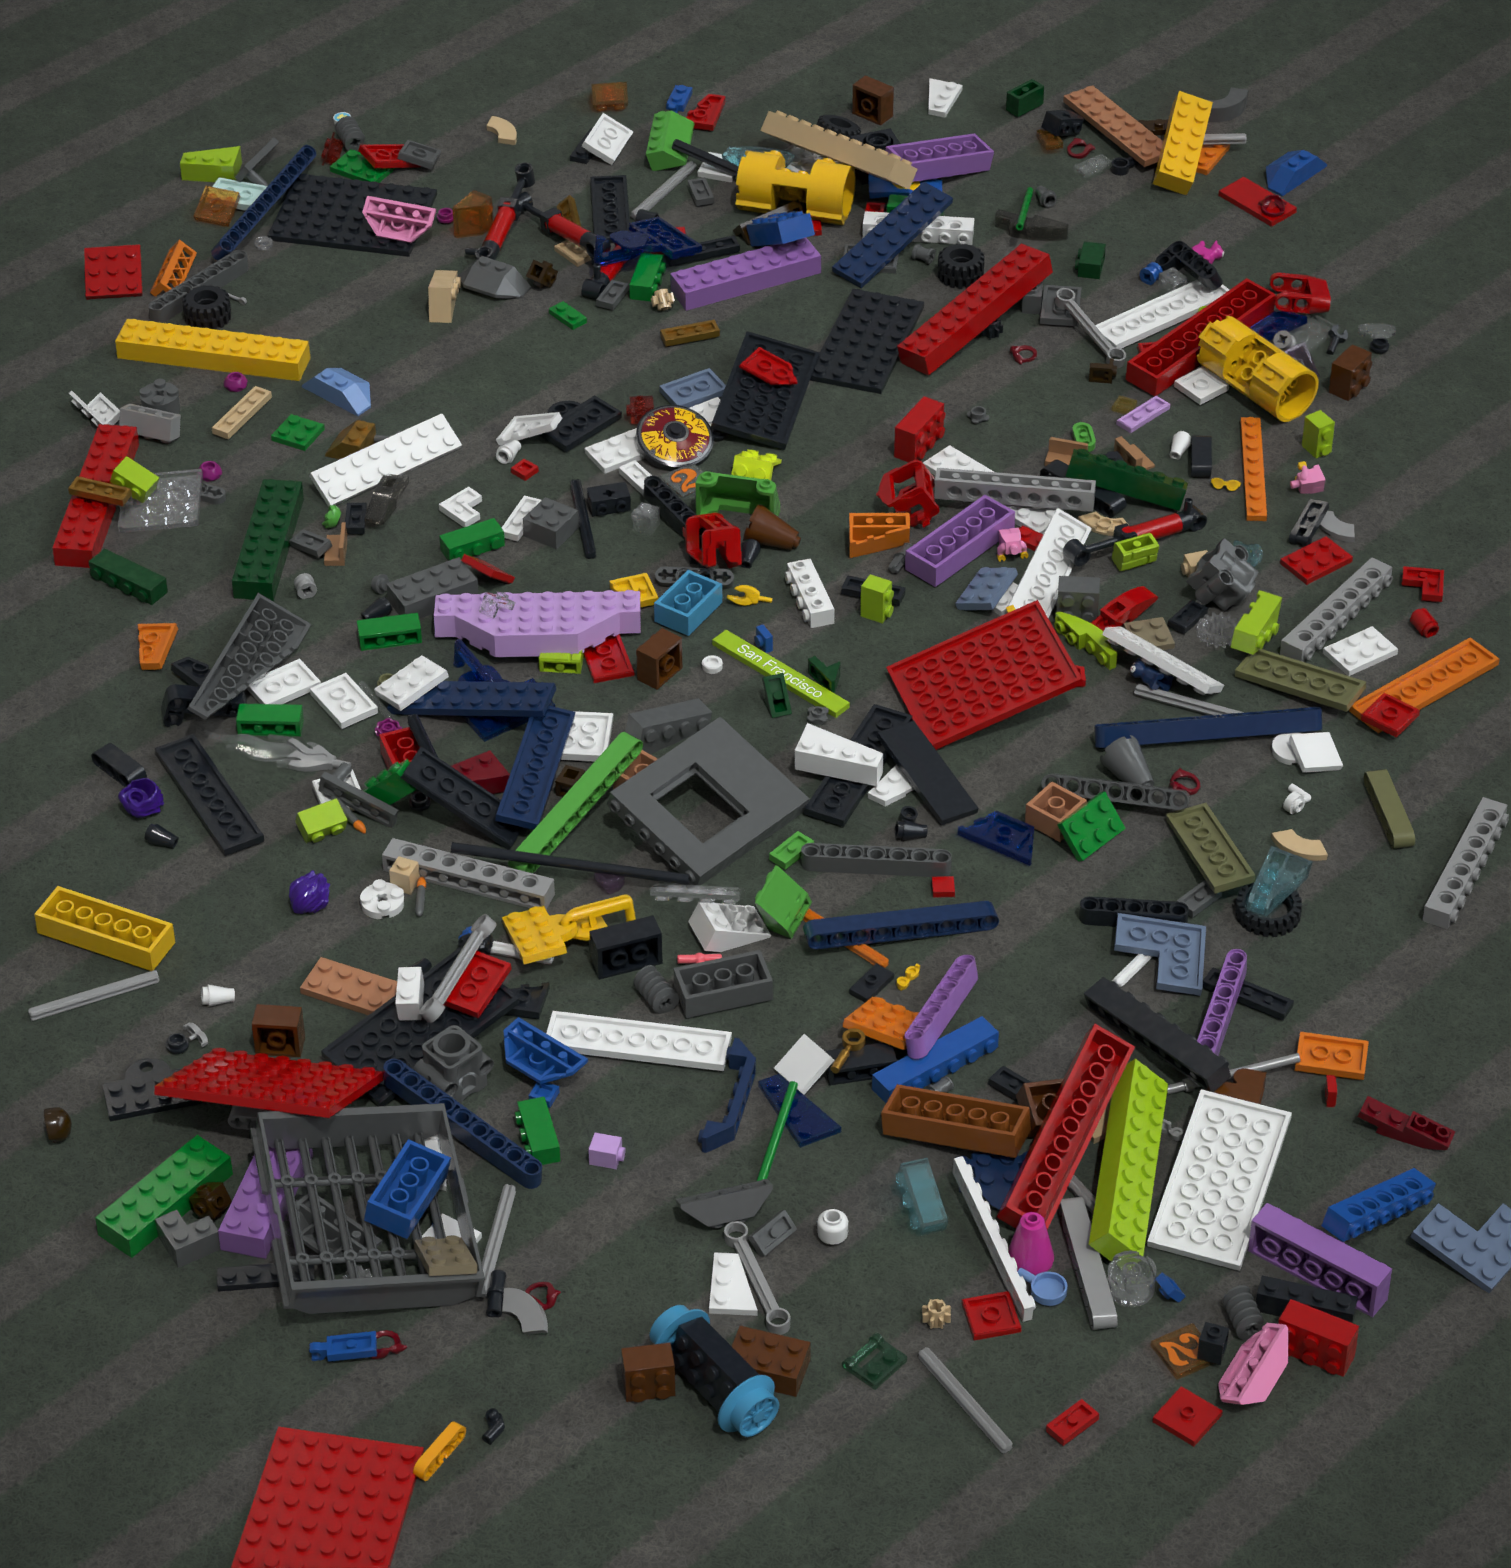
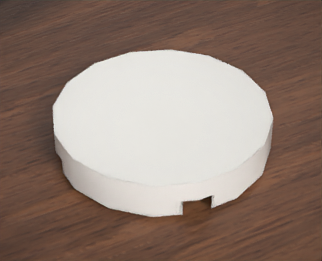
[1272,732,1301,765]

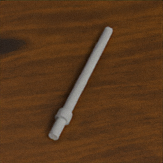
[1167,1053,1301,1095]

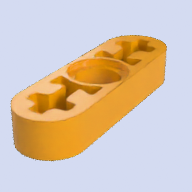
[413,1421,466,1481]

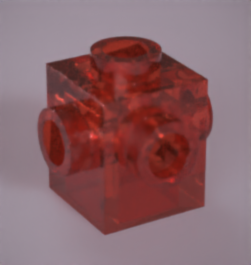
[626,395,654,424]

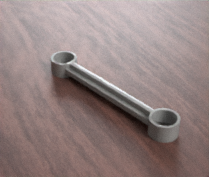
[1055,288,1126,368]
[419,914,496,1023]
[724,1221,790,1335]

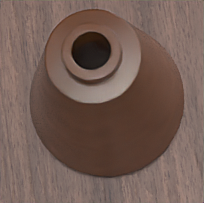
[743,504,801,551]

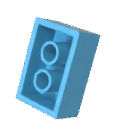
[654,570,723,636]

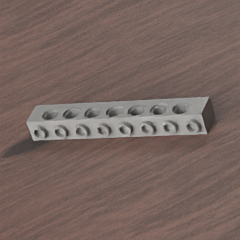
[934,468,1096,512]
[1280,558,1393,662]
[1423,797,1509,929]
[382,838,555,909]

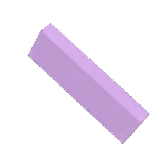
[1116,396,1170,433]

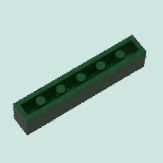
[1065,449,1188,511]

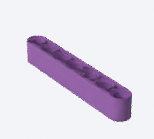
[1197,949,1247,1056]
[904,955,978,1059]

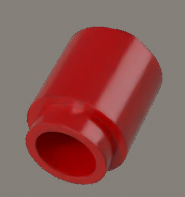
[1410,608,1439,638]

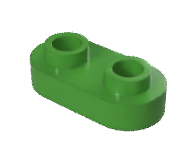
[1072,422,1096,452]

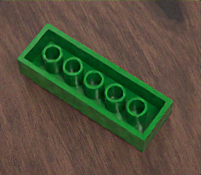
[95,1135,233,1258]

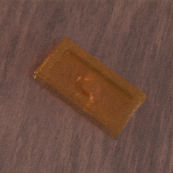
[1037,129,1063,150]

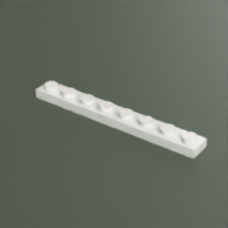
[953,1156,1036,1322]

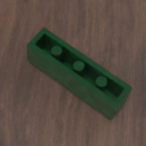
[89,549,168,605]

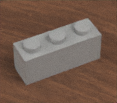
[119,404,181,443]

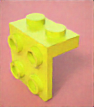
[732,449,782,480]

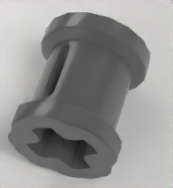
[912,244,936,265]

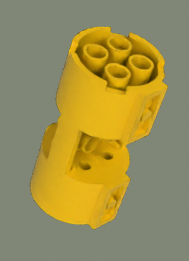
[735,150,856,225]
[1197,316,1319,422]

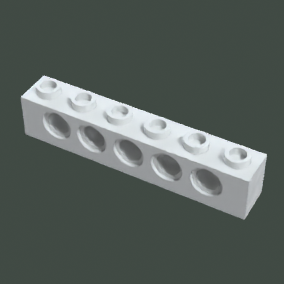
[863,211,974,245]

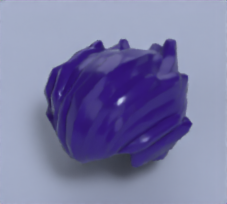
[118,778,164,818]
[289,870,330,914]

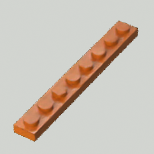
[1240,417,1267,521]

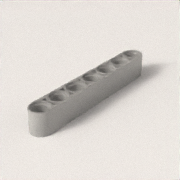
[1058,1197,1118,1330]

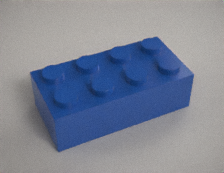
[746,211,815,246]
[364,1139,451,1239]

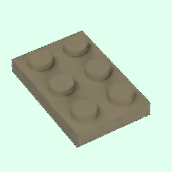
[414,1235,477,1276]

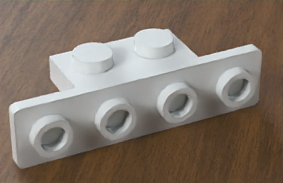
[69,391,120,427]

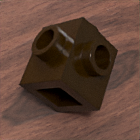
[526,259,558,288]
[189,1182,232,1219]

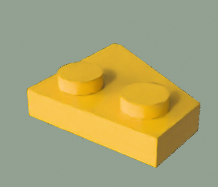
[609,573,659,607]

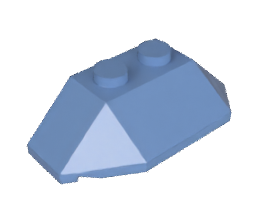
[302,368,371,416]

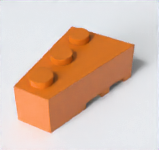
[849,513,910,558]

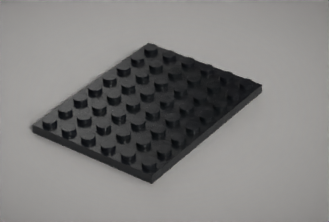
[267,173,437,257]

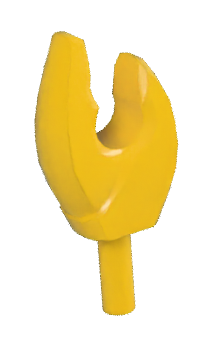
[727,585,772,606]

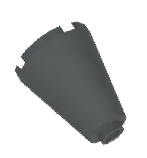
[1100,735,1154,795]

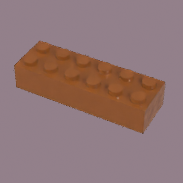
[881,1084,1031,1158]

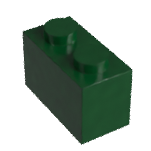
[1006,79,1044,117]
[1075,241,1106,280]

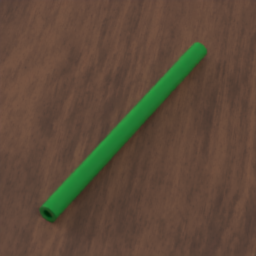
[1016,187,1034,230]
[757,1081,798,1181]

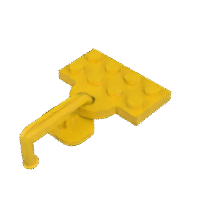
[502,895,636,964]

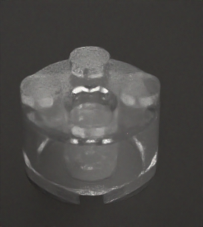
[1107,1251,1157,1307]

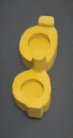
[1211,477,1241,491]
[896,964,920,990]

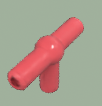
[677,953,722,964]

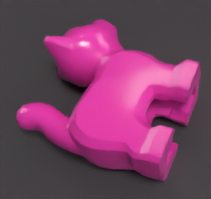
[1192,240,1224,264]

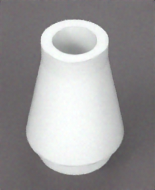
[1169,431,1191,460]
[496,440,521,464]
[201,984,235,1007]

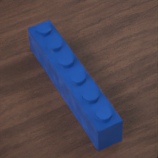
[872,1016,999,1103]

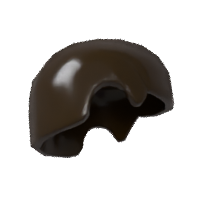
[44,1107,72,1143]

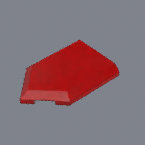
[739,347,798,385]

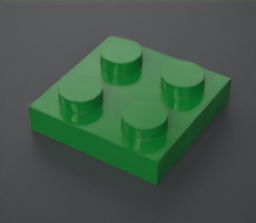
[271,414,325,451]

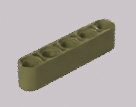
[1364,769,1415,849]

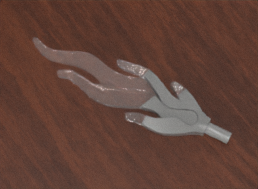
[206,730,351,772]

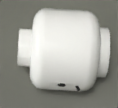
[817,1209,848,1245]

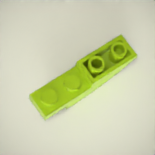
[1054,612,1117,670]

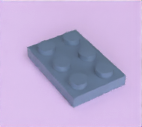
[659,368,726,408]
[955,567,1018,610]

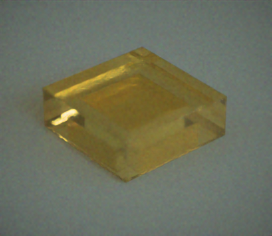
[1112,396,1137,415]

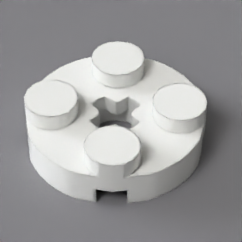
[360,879,404,919]

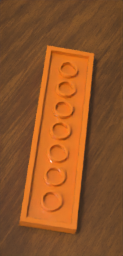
[1349,637,1500,733]

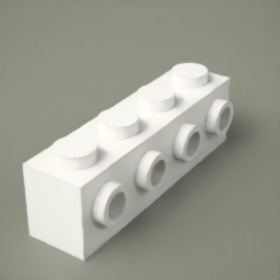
[785,559,834,628]

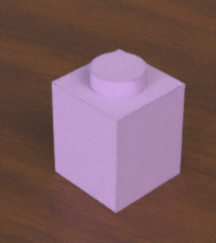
[589,1133,625,1169]

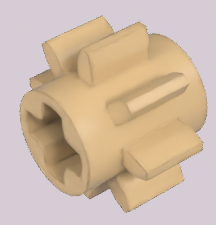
[651,289,675,311]
[922,1299,951,1329]

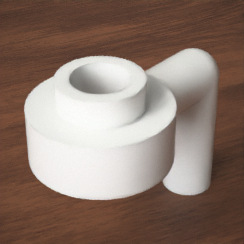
[1283,784,1311,814]

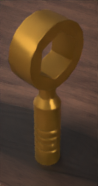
[830,1028,865,1073]

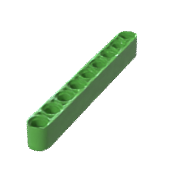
[508,732,643,873]

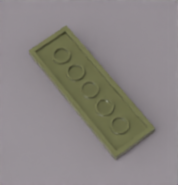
[1235,649,1366,712]
[1166,803,1256,894]

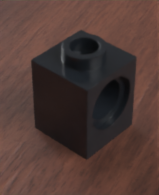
[1197,1322,1229,1365]

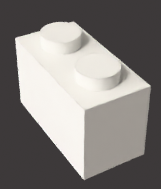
[396,967,424,1020]

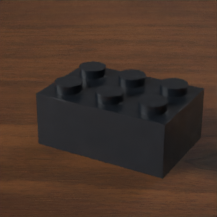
[589,915,663,980]

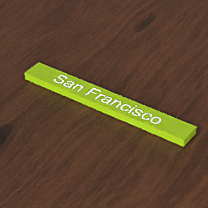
[712,630,850,718]

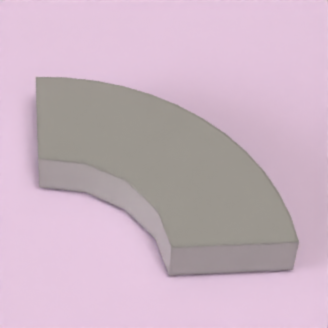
[1318,511,1355,542]
[502,1288,548,1334]

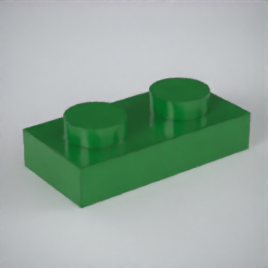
[549,301,587,330]

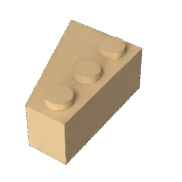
[428,270,461,323]

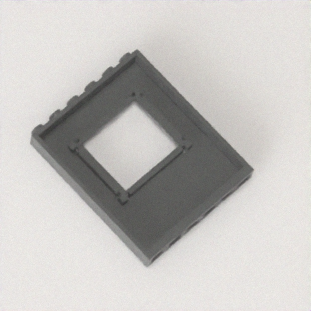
[607,717,810,888]

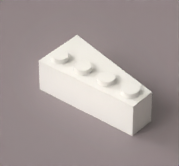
[795,723,883,786]

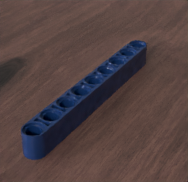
[803,901,999,949]
[383,1059,542,1189]

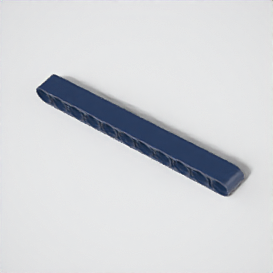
[211,145,316,261]
[1094,707,1322,748]

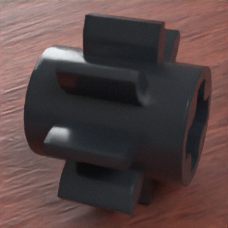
[982,318,1003,339]

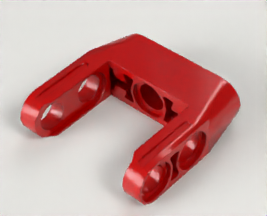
[1269,272,1331,314]

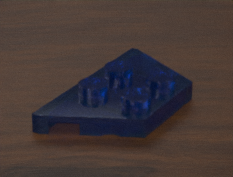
[957,811,1034,866]

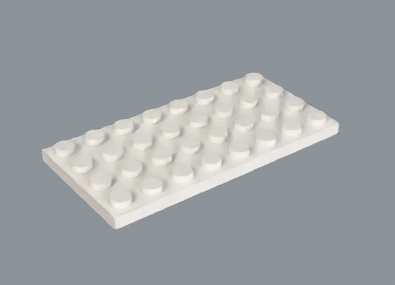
[1147,1089,1292,1271]

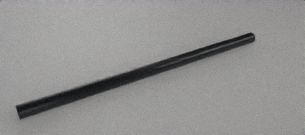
[451,842,690,885]

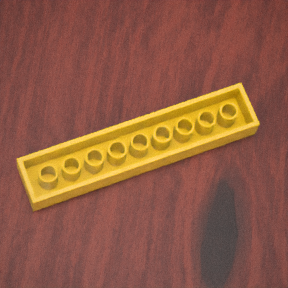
[115,319,310,381]

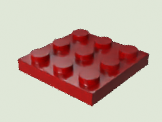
[84,245,143,300]

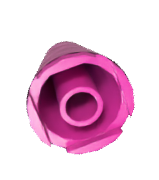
[1008,1212,1054,1275]

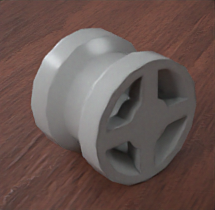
[1273,330,1297,353]
[294,573,317,599]

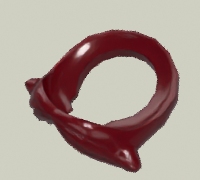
[1067,138,1095,159]
[1258,195,1287,217]
[1010,345,1037,364]
[1169,768,1201,795]
[525,1282,561,1311]
[371,1330,407,1359]

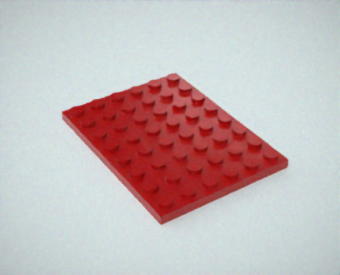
[886,600,1084,750]
[154,1048,383,1118]
[231,1427,424,1568]

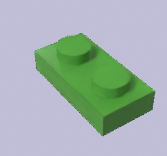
[769,831,814,870]

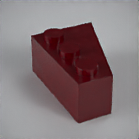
[451,750,510,794]

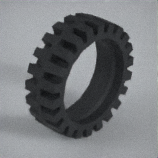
[1235,879,1302,937]

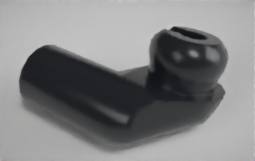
[482,1408,505,1445]

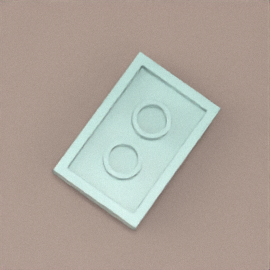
[205,177,267,210]

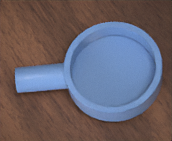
[1017,1268,1067,1306]

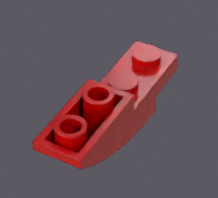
[1091,586,1158,631]

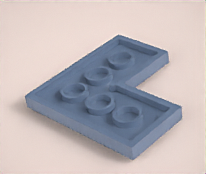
[1114,913,1206,996]
[1410,1203,1511,1293]

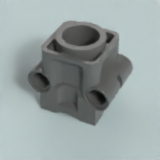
[1186,538,1259,611]
[413,1025,494,1103]

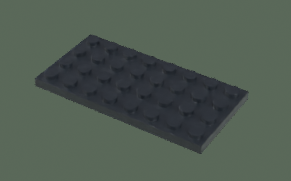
[810,289,924,394]
[711,331,820,450]
[321,948,520,1107]

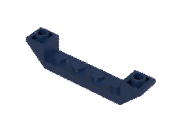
[698,1038,756,1153]

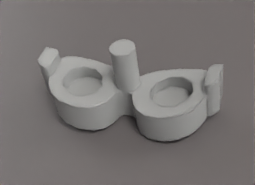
[183,1022,208,1047]
[1161,1119,1183,1141]

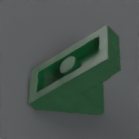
[808,656,841,693]
[762,673,792,718]

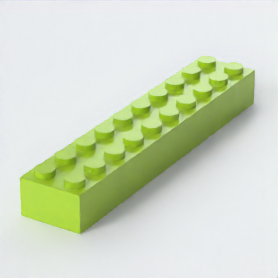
[1088,1059,1168,1269]

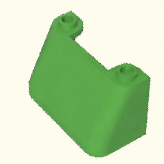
[695,471,780,516]

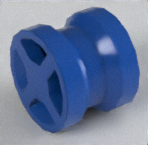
[1139,262,1163,285]

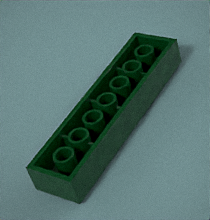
[232,479,304,601]

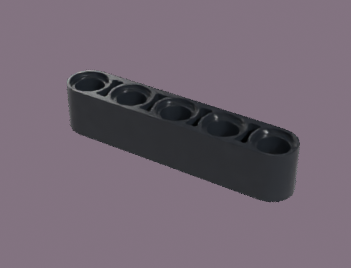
[1040,459,1127,518]
[643,476,706,549]
[1079,896,1189,927]

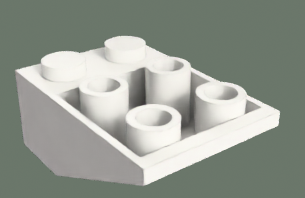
[688,902,771,952]

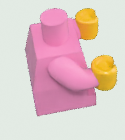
[1290,461,1325,494]
[997,528,1029,562]

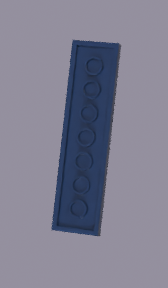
[832,182,953,288]
[387,681,556,717]
[495,706,576,830]

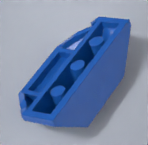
[1266,150,1327,196]
[503,1017,588,1084]

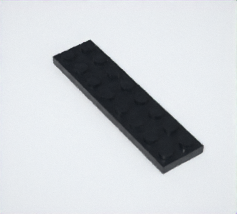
[804,704,913,827]
[155,734,264,856]

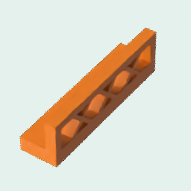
[150,239,197,296]

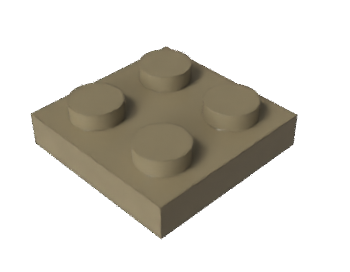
[1123,617,1175,650]

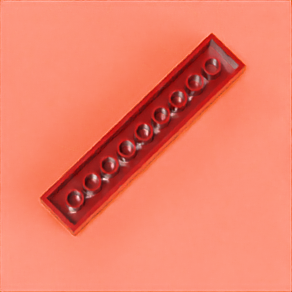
[897,243,1053,375]
[1125,278,1276,397]
[52,424,139,568]
[996,1024,1135,1229]

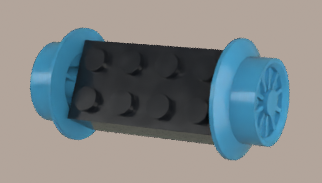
[649,1305,779,1437]

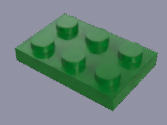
[330,149,395,183]
[1057,791,1126,861]

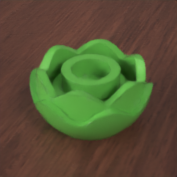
[322,505,341,528]

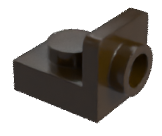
[1089,358,1117,384]

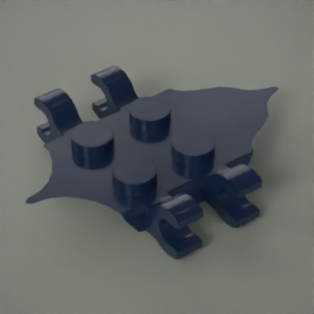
[955,1151,1028,1210]

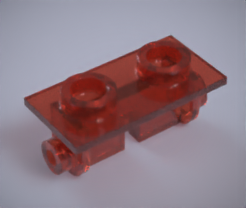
[321,132,343,166]

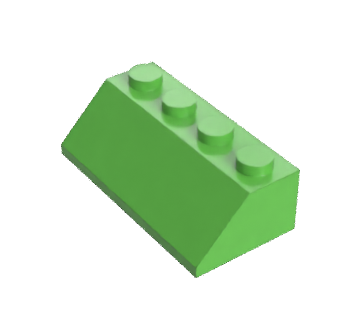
[646,111,695,171]

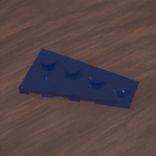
[1250,309,1308,341]
[758,1074,841,1148]

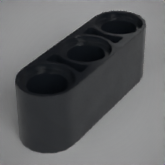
[1191,435,1212,478]
[91,743,147,787]

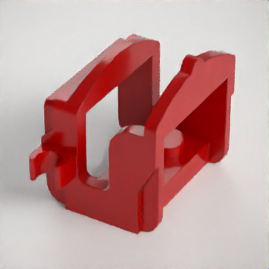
[876,460,940,528]
[683,513,742,568]

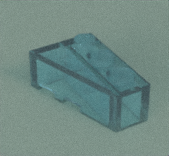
[1246,846,1313,916]
[895,1158,948,1237]

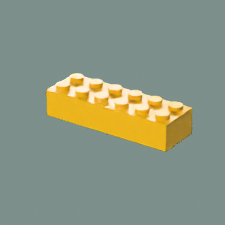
[1153,91,1213,195]
[34,886,175,971]

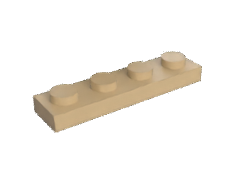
[212,386,272,439]

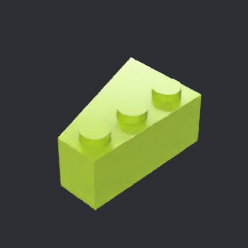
[180,146,242,182]
[1231,590,1282,655]

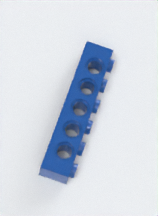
[1321,1168,1436,1242]

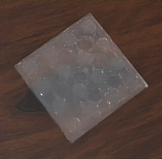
[118,469,203,533]
[650,883,745,904]

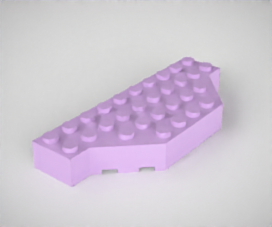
[434,590,641,657]

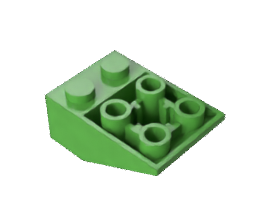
[755,865,812,939]

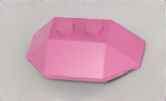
[362,196,436,243]
[1218,1323,1288,1405]

